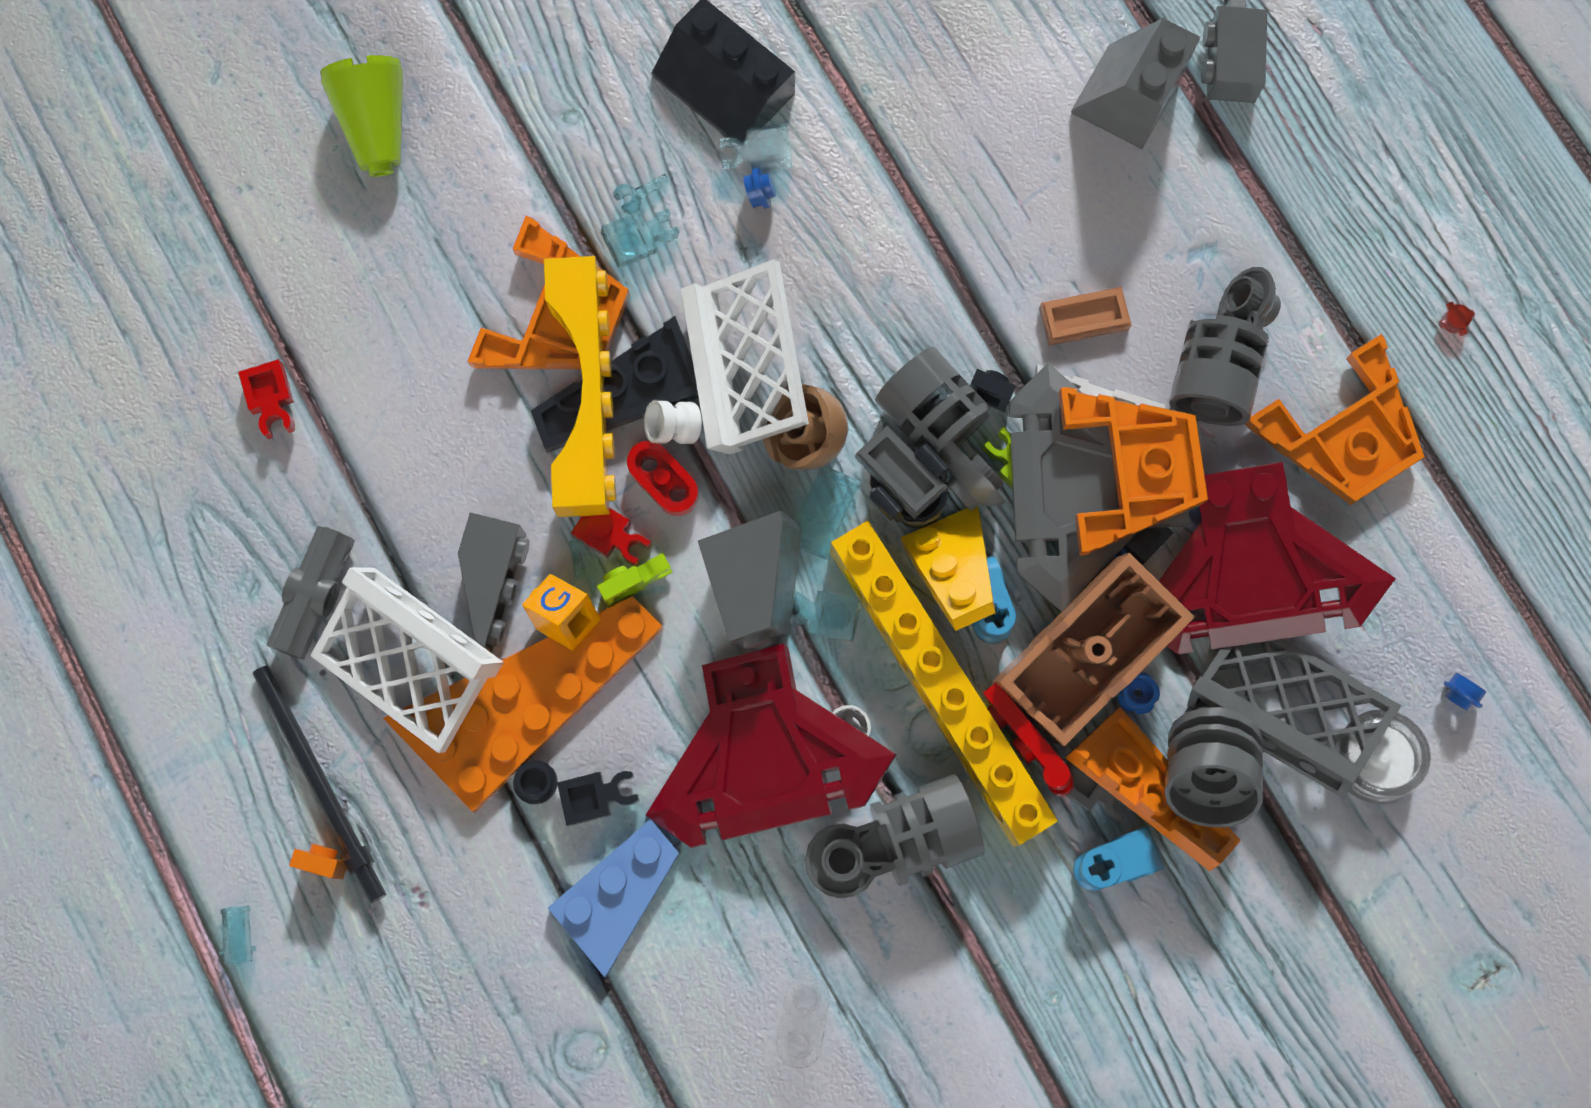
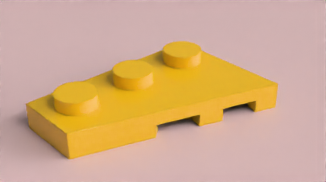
[901,506,996,631]

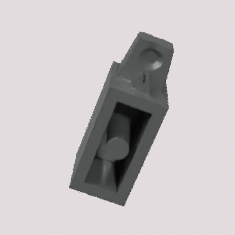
[1201,0,1268,103]

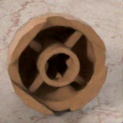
[763,384,849,471]

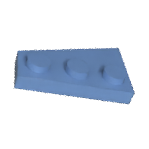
[548,819,680,977]

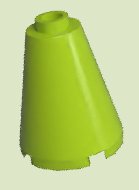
[320,55,404,177]

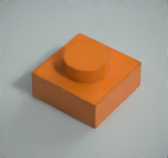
[289,843,347,880]

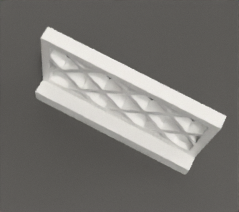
[681,259,809,455]
[310,568,504,753]

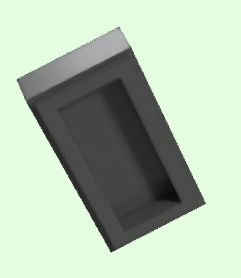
[855,426,947,519]

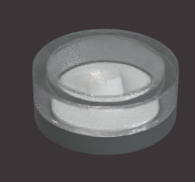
[1334,709,1431,804]

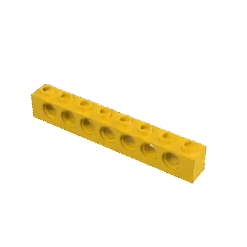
[830,520,1058,847]

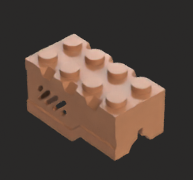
[992,553,1194,746]

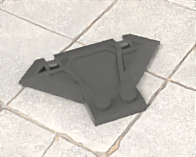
[1009,363,1190,613]

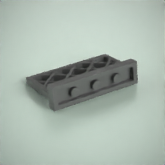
[1187,639,1402,799]

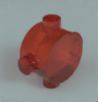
[1439,301,1475,336]

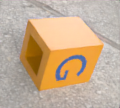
[522,574,601,651]

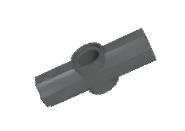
[266,526,355,660]

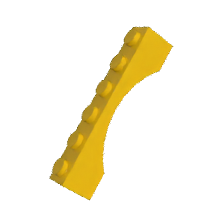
[544,256,617,517]

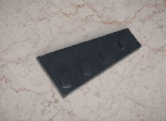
[531,316,699,453]

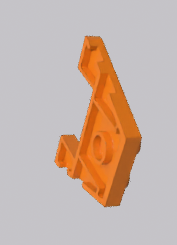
[467,216,630,370]
[1245,334,1424,505]
[1058,387,1208,556]

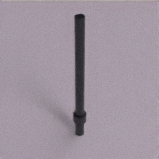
[252,665,387,904]

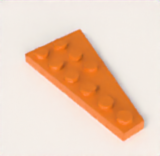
[383,596,664,813]

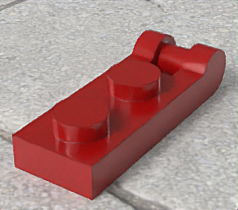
[983,682,1074,797]

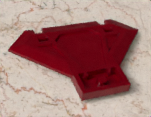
[1159,462,1396,655]
[645,644,897,848]

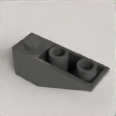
[458,512,530,653]

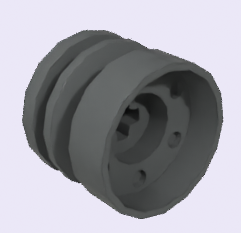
[1165,707,1263,827]

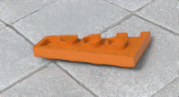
[1065,707,1241,871]

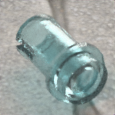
[219,906,257,965]

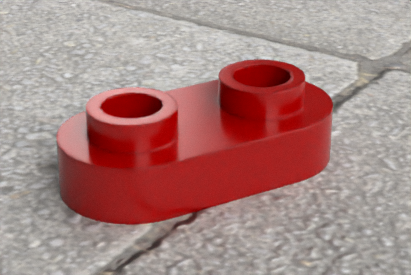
[627,441,699,516]

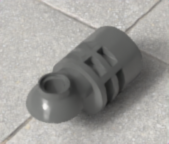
[1169,267,1281,426]
[875,347,1006,511]
[805,774,985,899]

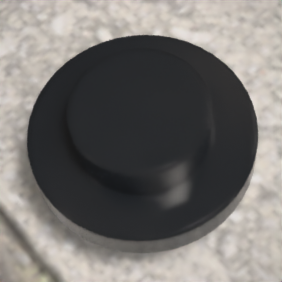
[513,760,558,805]

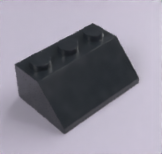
[651,0,795,150]

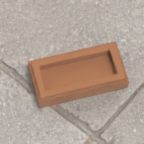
[1039,287,1132,346]

